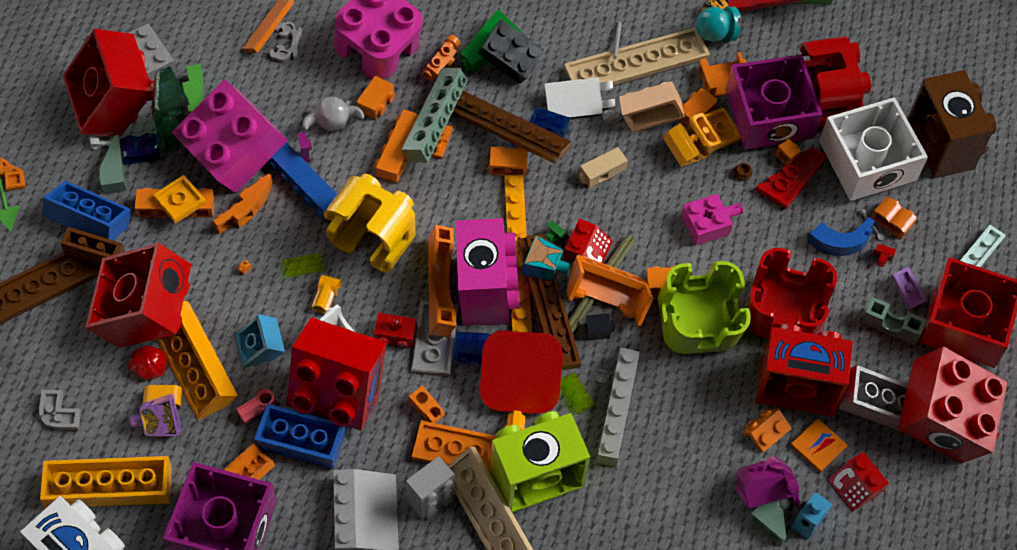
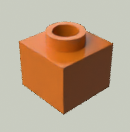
[775,139,801,165]

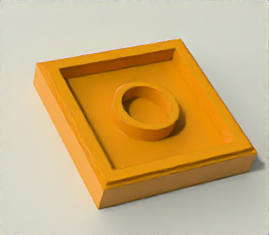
[153,175,207,224]

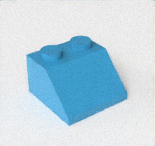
[234,314,285,368]

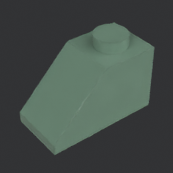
[749,501,786,547]

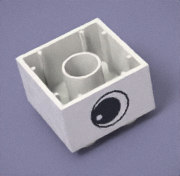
[819,97,928,201]

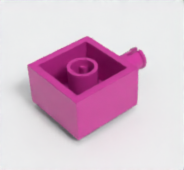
[681,194,744,245]

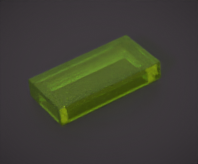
[283,252,324,278]

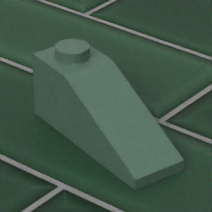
[97,135,127,194]

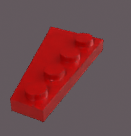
[756,147,827,210]

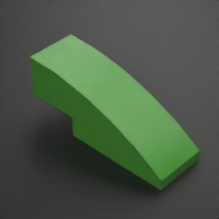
[182,64,204,114]

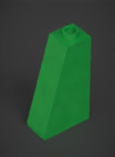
[461,9,522,74]

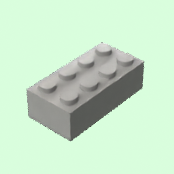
[839,365,908,432]

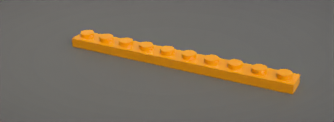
[504,175,532,332]

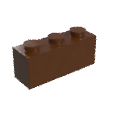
[60,227,125,265]

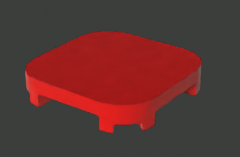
[480,330,563,414]

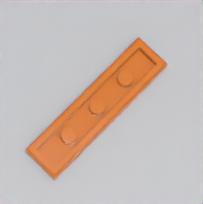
[242,0,294,53]

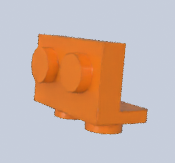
[742,408,792,452]
[224,443,275,480]

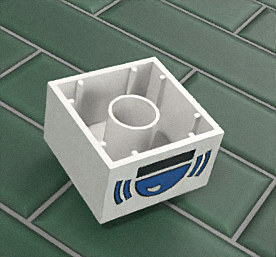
[20,496,125,550]

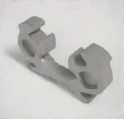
[270,22,302,63]

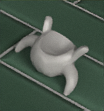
[303,96,364,131]

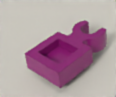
[298,132,312,162]

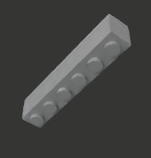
[597,347,640,467]

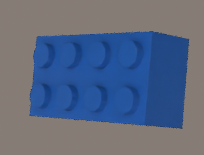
[42,181,131,240]
[254,403,346,469]

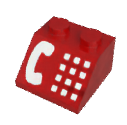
[564,219,613,263]
[828,451,889,512]

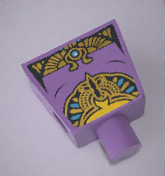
[130,393,181,436]

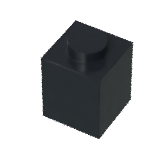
[585,313,614,341]

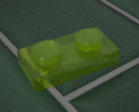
[561,372,594,414]

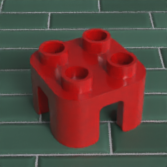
[799,36,871,128]
[746,248,837,338]

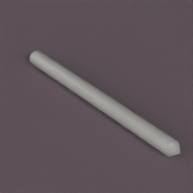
[613,22,622,59]

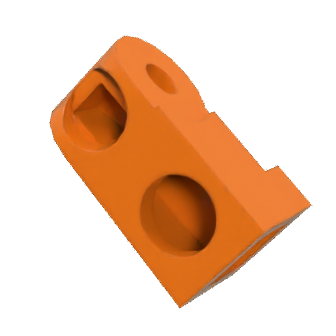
[408,385,445,423]

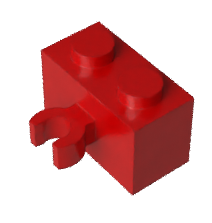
[374,313,417,349]

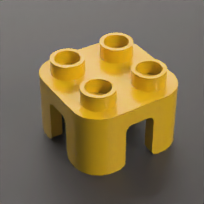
[324,174,416,273]

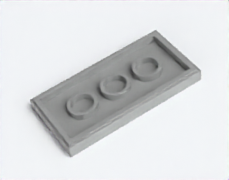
[411,301,459,376]

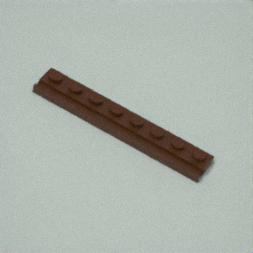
[452,91,572,164]
[516,234,581,370]

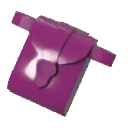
[735,456,801,509]

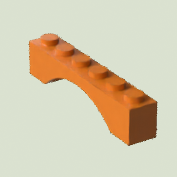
[428,225,456,337]

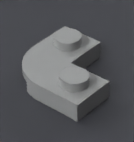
[39,390,81,430]

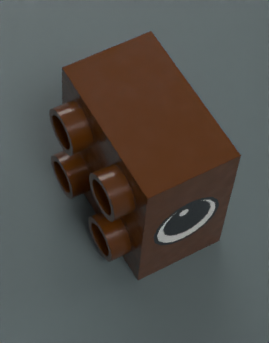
[907,70,996,179]

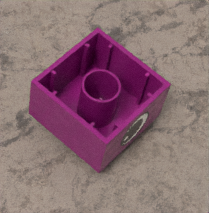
[725,54,823,150]
[163,462,277,550]

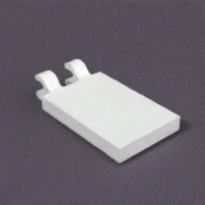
[544,77,615,120]

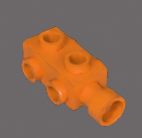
[421,35,460,83]

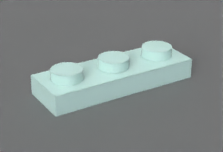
[960,225,1006,267]

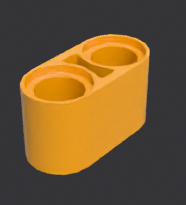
[143,385,182,410]

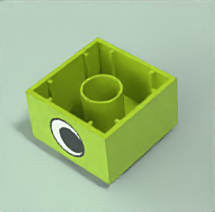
[490,411,590,513]

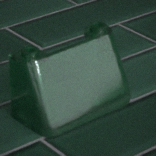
[151,66,189,153]

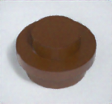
[734,163,753,181]

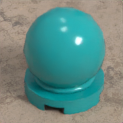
[696,6,741,42]

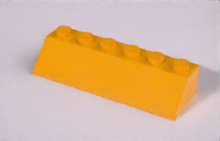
[157,301,238,420]

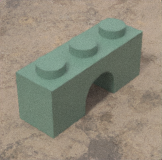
[861,297,927,346]

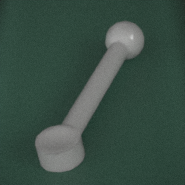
[859,209,885,241]

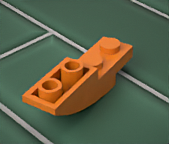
[213,174,273,234]

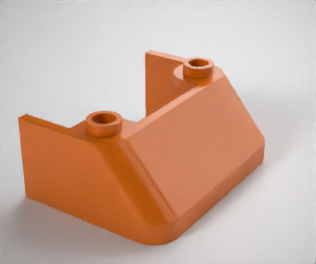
[566,255,653,326]

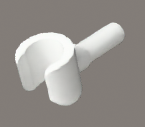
[89,136,111,149]

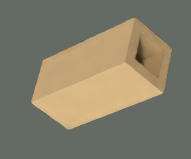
[579,147,628,188]

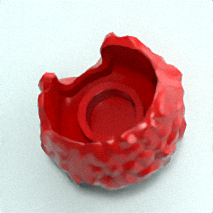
[127,345,167,380]

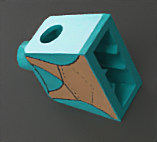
[521,236,570,280]

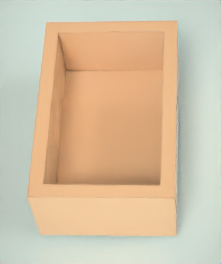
[619,81,685,132]

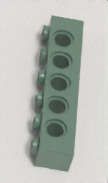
[402,68,467,162]

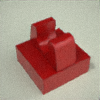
[873,244,896,267]

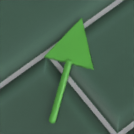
[0,179,20,231]

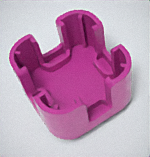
[333,0,423,79]

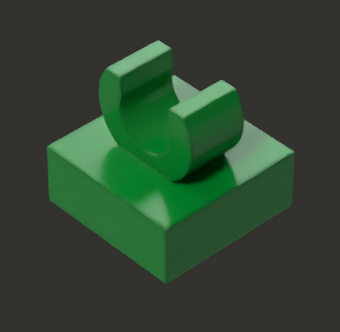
[545,220,569,244]

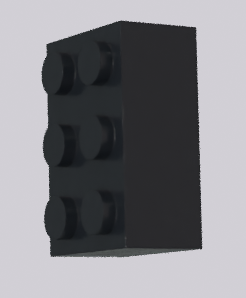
[477,19,545,83]

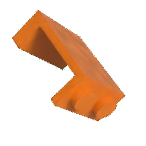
[698,52,747,97]

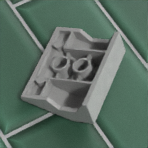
[333,469,399,550]

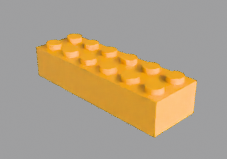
[40,456,172,509]

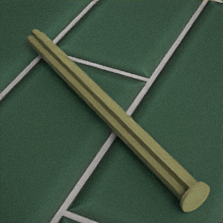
[569,234,635,333]

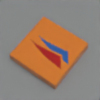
[790,419,848,473]

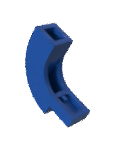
[807,217,875,256]

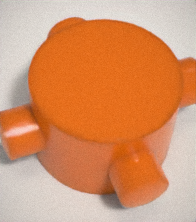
[238,260,251,275]

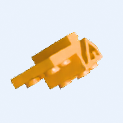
[663,108,741,167]

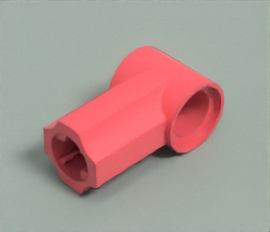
[236,389,277,424]

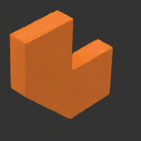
[0,158,26,191]

